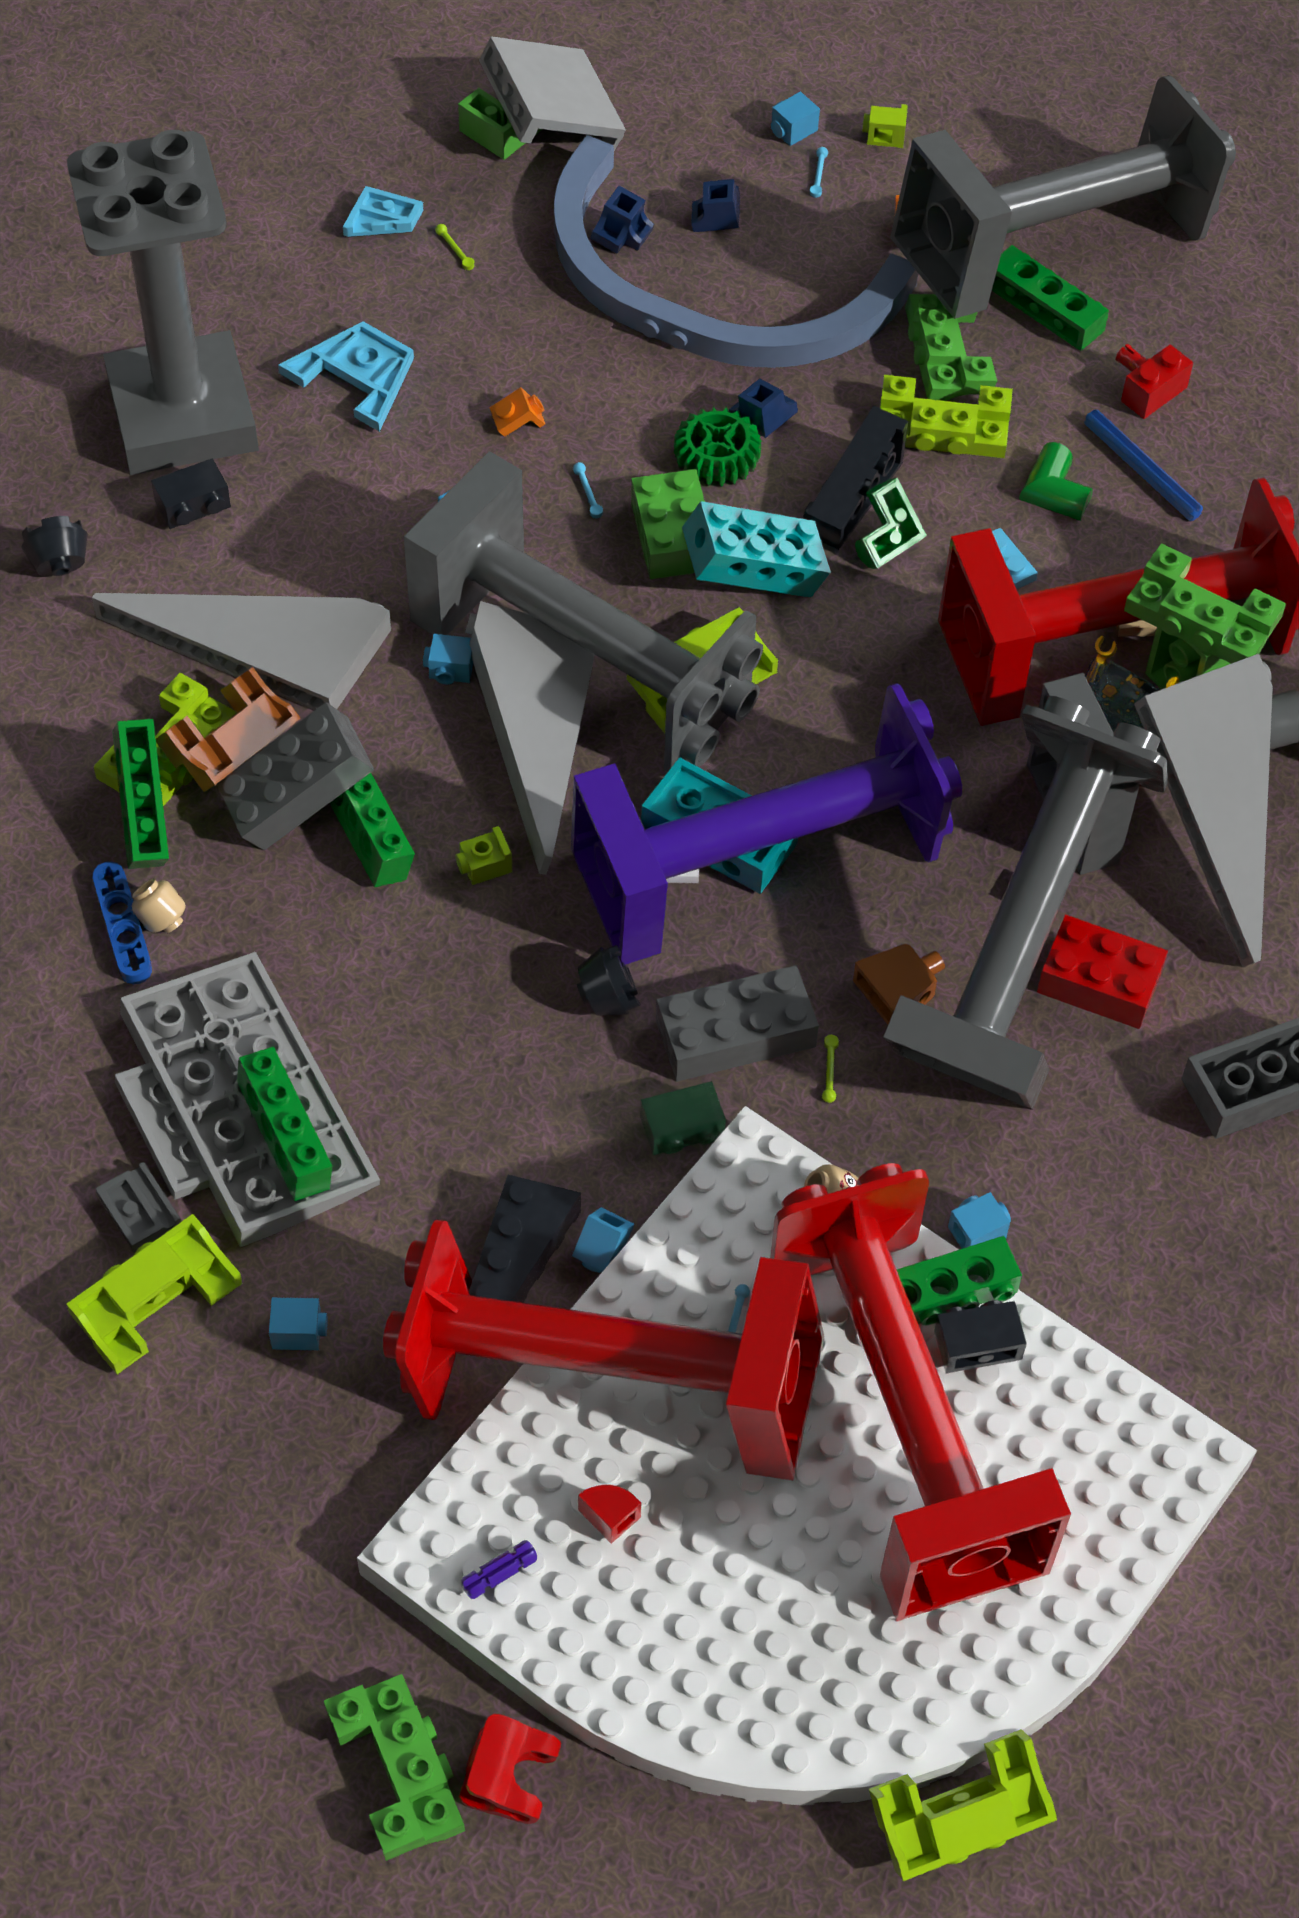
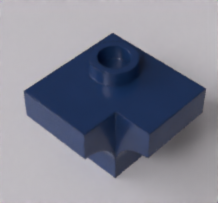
[691,179,740,232]
[590,186,654,254]
[729,379,798,438]

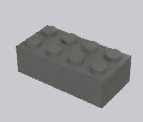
[217,702,374,850]
[656,965,819,1082]
[1181,1018,1299,1139]

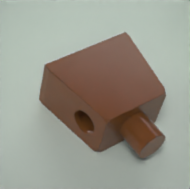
[853,944,945,1024]

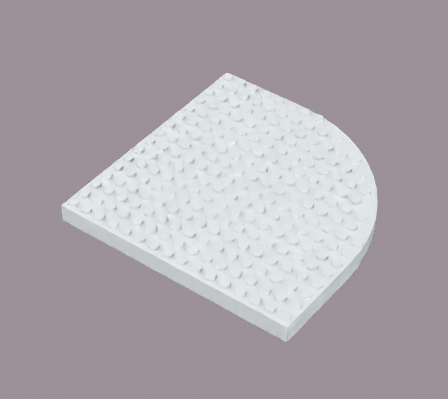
[357,1106,1257,1805]

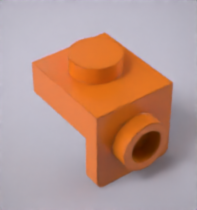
[489,387,545,436]

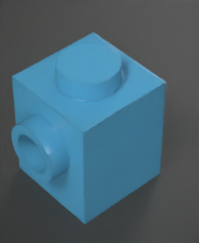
[771,91,820,146]
[423,634,473,685]
[948,1192,1011,1249]
[572,1207,634,1272]
[269,1297,328,1350]

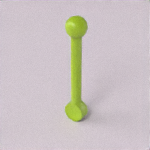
[435,224,474,270]
[822,1034,839,1103]

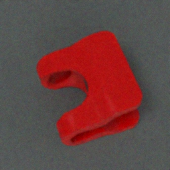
[459,1714,561,1824]

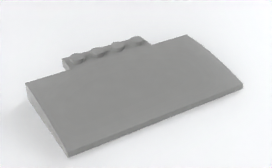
[115,952,380,1247]

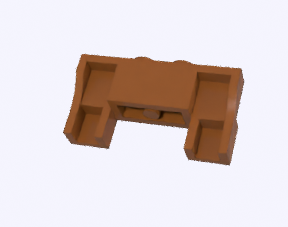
[156,667,301,792]

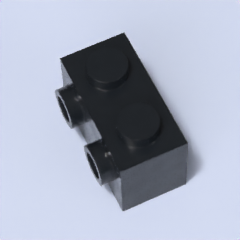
[151,458,231,529]
[934,1300,1027,1374]

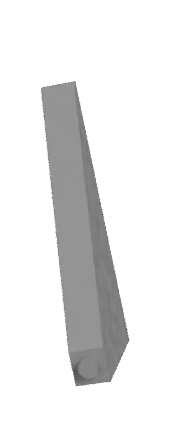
[92,593,391,710]
[465,601,595,875]
[1134,654,1273,967]

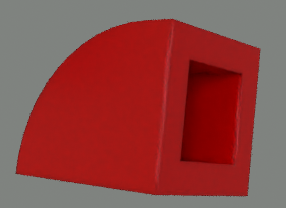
[578,1485,641,1544]

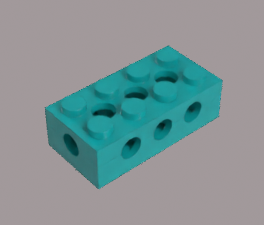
[682,501,831,597]
[641,757,798,894]

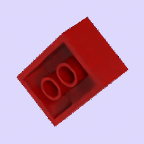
[1037,914,1168,1029]

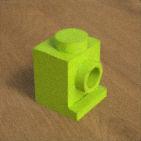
[862,104,908,148]
[455,826,512,885]

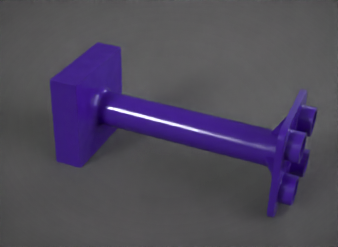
[571,683,962,965]

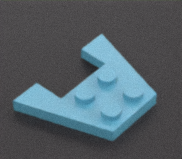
[278,321,414,432]

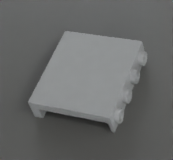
[479,36,626,151]

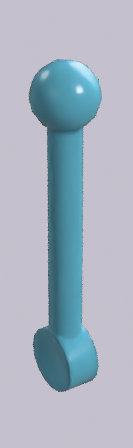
[810,147,828,198]
[573,462,603,518]
[728,1284,750,1333]

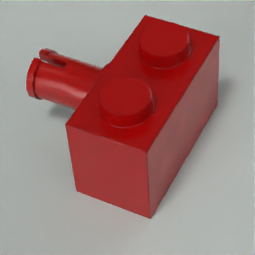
[1115,344,1194,419]

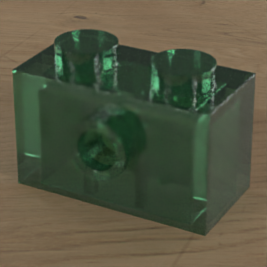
[640,1081,726,1155]

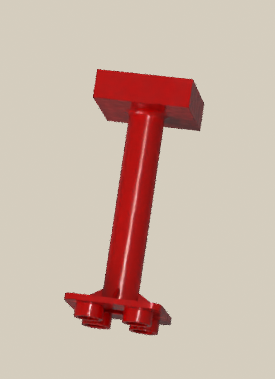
[938,478,1299,726]
[770,1163,1071,1622]
[383,1220,825,1481]

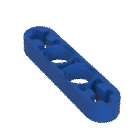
[93,862,152,985]

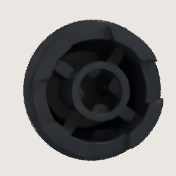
[21,516,88,576]
[577,945,641,1016]

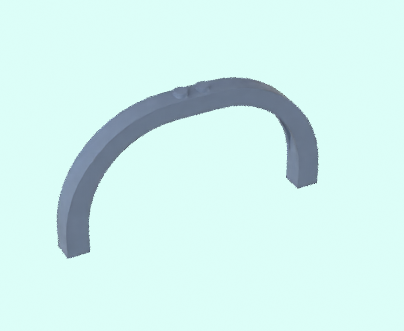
[554,135,918,368]

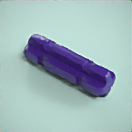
[461,1540,537,1599]

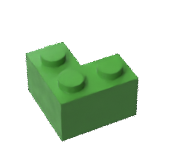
[458,88,543,160]

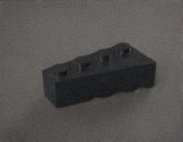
[803,405,908,550]
[469,1174,581,1303]

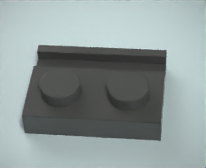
[95,1162,181,1252]

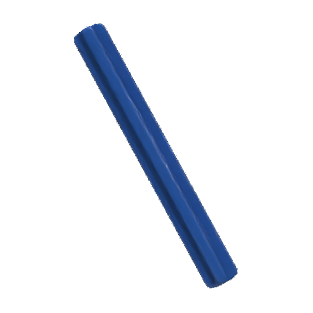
[1084,409,1203,521]

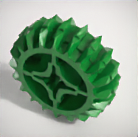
[674,406,761,487]

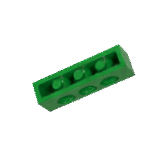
[991,245,1109,351]
[112,719,169,869]
[330,773,415,888]
[237,1046,333,1201]
[897,1236,1022,1326]

